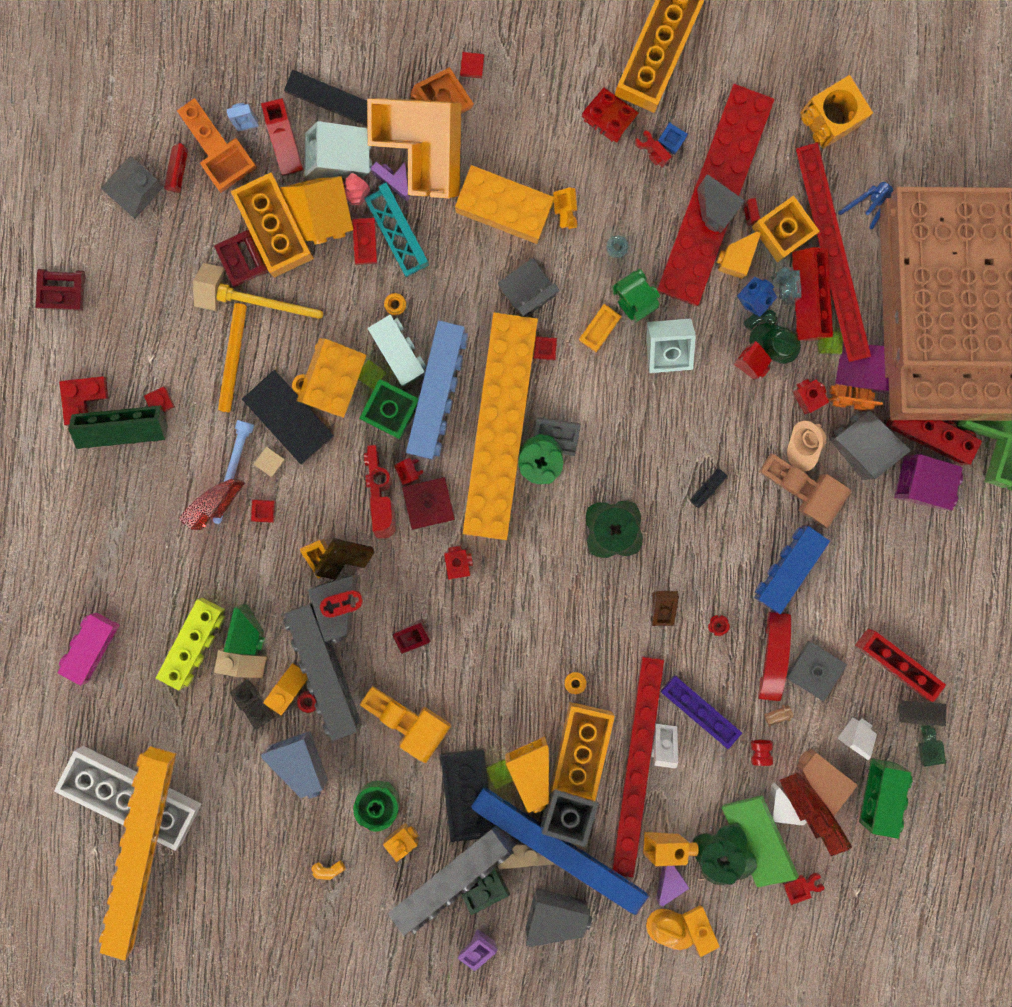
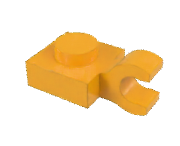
[553,187,577,229]

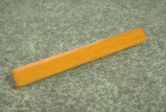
[218,303,247,413]

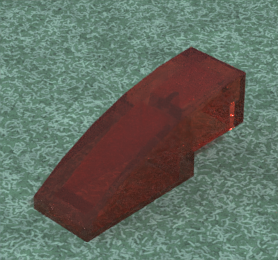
[178,479,245,530]

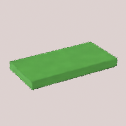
[722,795,799,887]

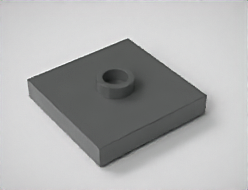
[786,641,847,701]

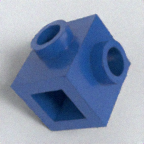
[737,276,777,317]

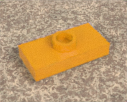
[682,905,720,957]

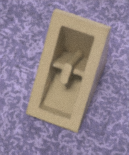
[193,263,225,311]

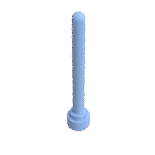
[213,420,254,524]

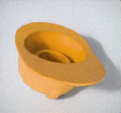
[646,908,693,950]

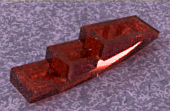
[779,772,852,856]

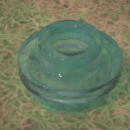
[606,235,628,258]

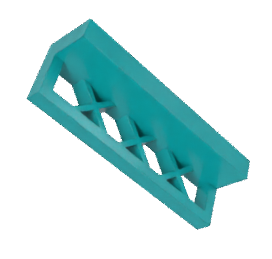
[364,183,429,277]

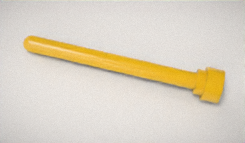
[217,283,324,319]

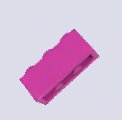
[57,612,120,686]

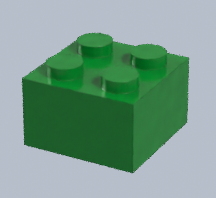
[359,379,419,440]

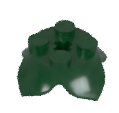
[585,500,643,558]
[693,824,757,885]

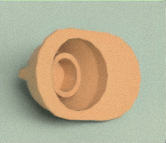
[787,420,826,472]

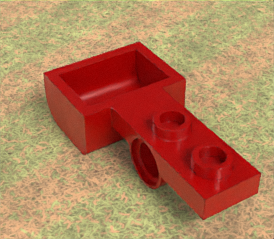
[364,445,396,539]

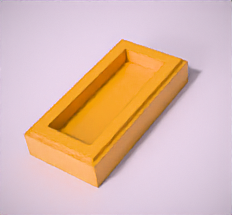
[578,304,622,353]

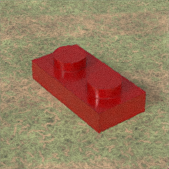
[352,218,378,265]

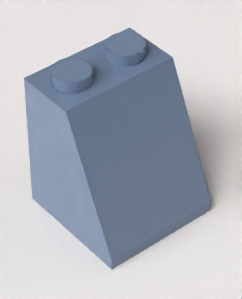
[261,731,328,799]

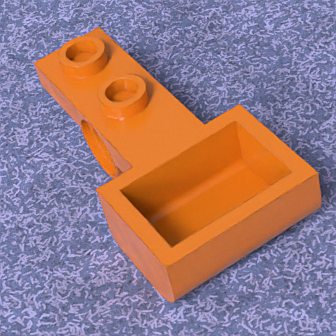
[177,98,257,193]

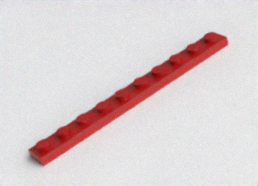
[796,142,871,363]
[612,656,664,878]

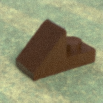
[652,591,679,626]

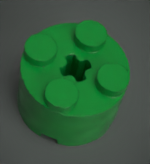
[611,269,660,323]
[519,434,563,484]
[353,781,400,832]

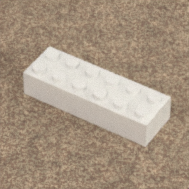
[54,746,202,851]

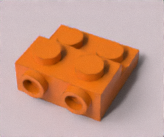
[410,67,474,114]

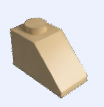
[214,647,267,678]

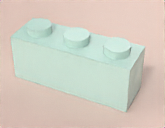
[368,315,426,388]

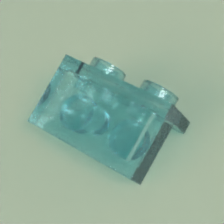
[769,267,801,305]

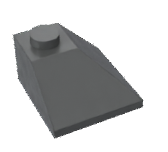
[101,156,164,219]
[697,174,745,233]

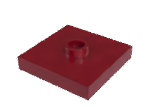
[402,477,455,530]

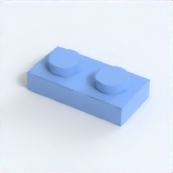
[226,103,259,132]

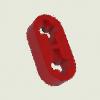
[320,590,363,618]

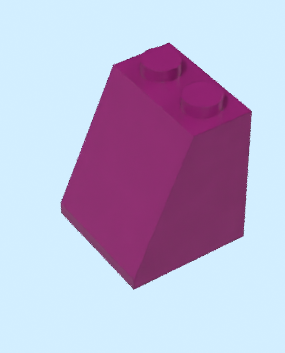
[894,454,963,510]

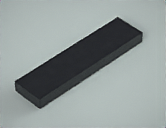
[284,70,368,126]

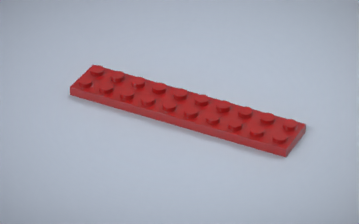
[657,84,775,307]

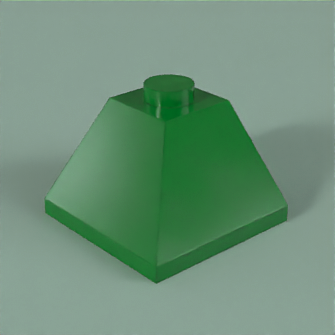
[224,604,265,655]

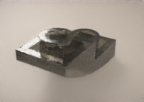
[229,679,275,729]
[899,700,946,726]

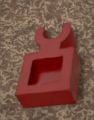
[782,873,825,905]

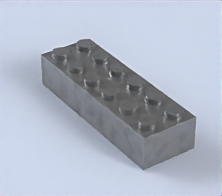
[388,826,516,936]

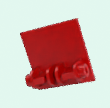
[581,87,639,143]

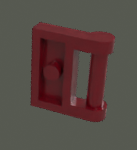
[214,230,269,287]
[35,269,86,311]

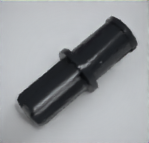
[690,468,728,508]

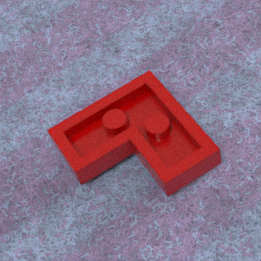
[59,376,109,426]

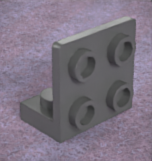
[498,258,560,317]

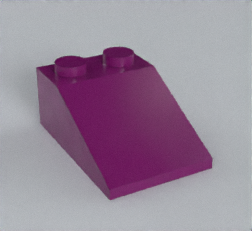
[835,342,889,394]

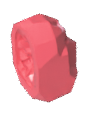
[343,173,370,205]

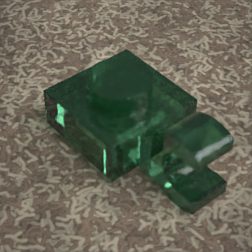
[918,725,946,767]

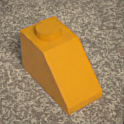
[716,232,761,279]
[263,663,308,716]

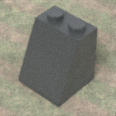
[829,410,910,480]
[308,574,358,644]
[539,789,599,847]
[525,888,592,947]

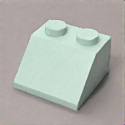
[646,318,696,373]

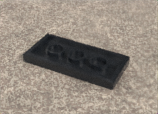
[242,370,335,465]
[440,748,493,842]

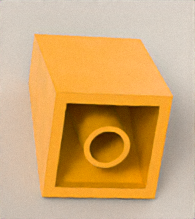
[280,176,353,244]
[505,736,549,813]

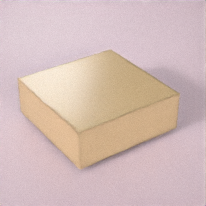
[254,446,285,477]

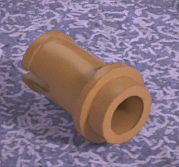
[764,704,794,727]

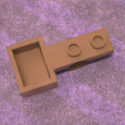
[759,453,852,529]

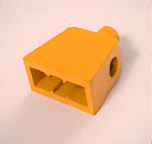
[643,832,698,866]

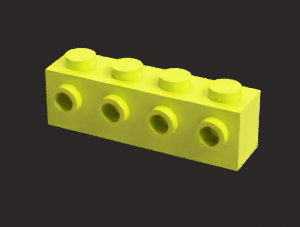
[156,598,225,691]

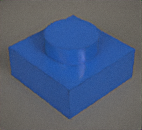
[658,122,688,155]

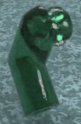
[743,310,778,331]

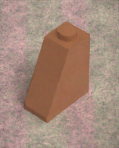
[797,748,858,820]

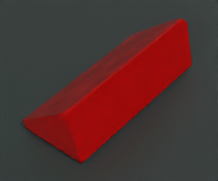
[164,143,188,193]

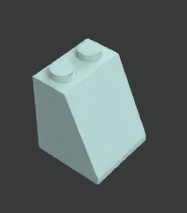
[305,121,372,178]

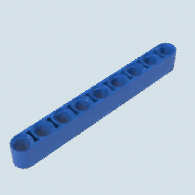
[471,788,649,915]

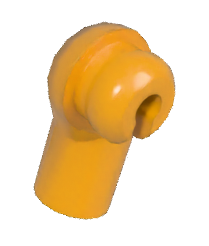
[311,860,346,880]

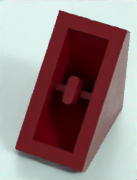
[392,619,432,654]

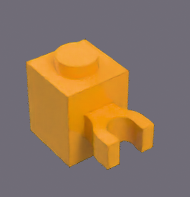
[383,823,419,862]

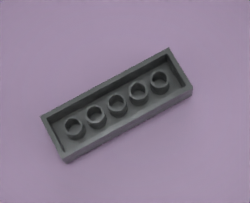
[283,602,362,741]

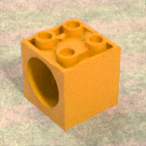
[800,75,873,149]

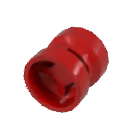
[750,740,774,766]

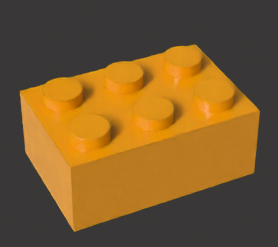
[297,338,367,418]

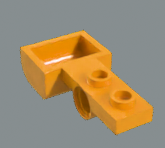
[360,685,451,763]

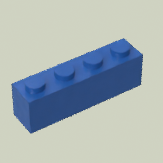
[754,526,830,614]

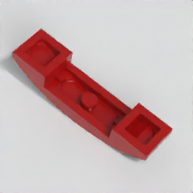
[758,612,791,701]

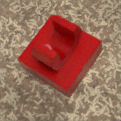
[394,458,423,486]

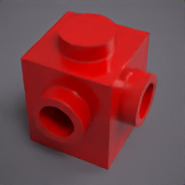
[792,378,829,414]
[444,546,473,580]

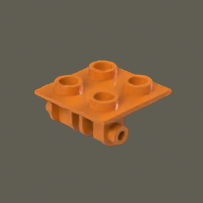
[828,384,883,411]

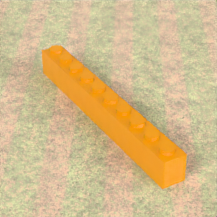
[99,746,176,961]

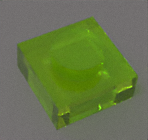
[818,331,843,355]
[358,359,387,390]
[486,759,513,789]

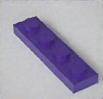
[660,675,742,749]

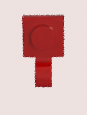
[634,130,672,168]

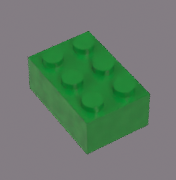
[859,758,913,839]

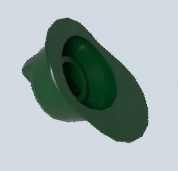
[749,323,801,364]

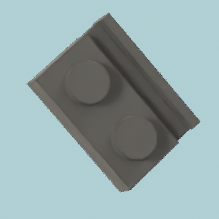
[533,416,581,456]

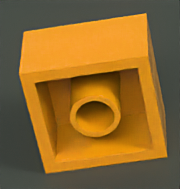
[752,195,820,263]

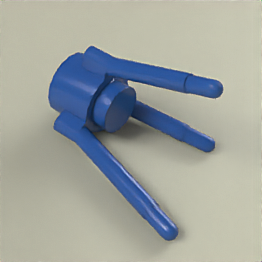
[838,182,894,229]

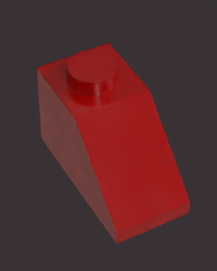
[734,341,772,380]

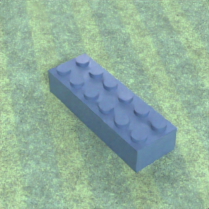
[406,320,468,460]

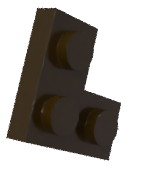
[314,538,375,580]

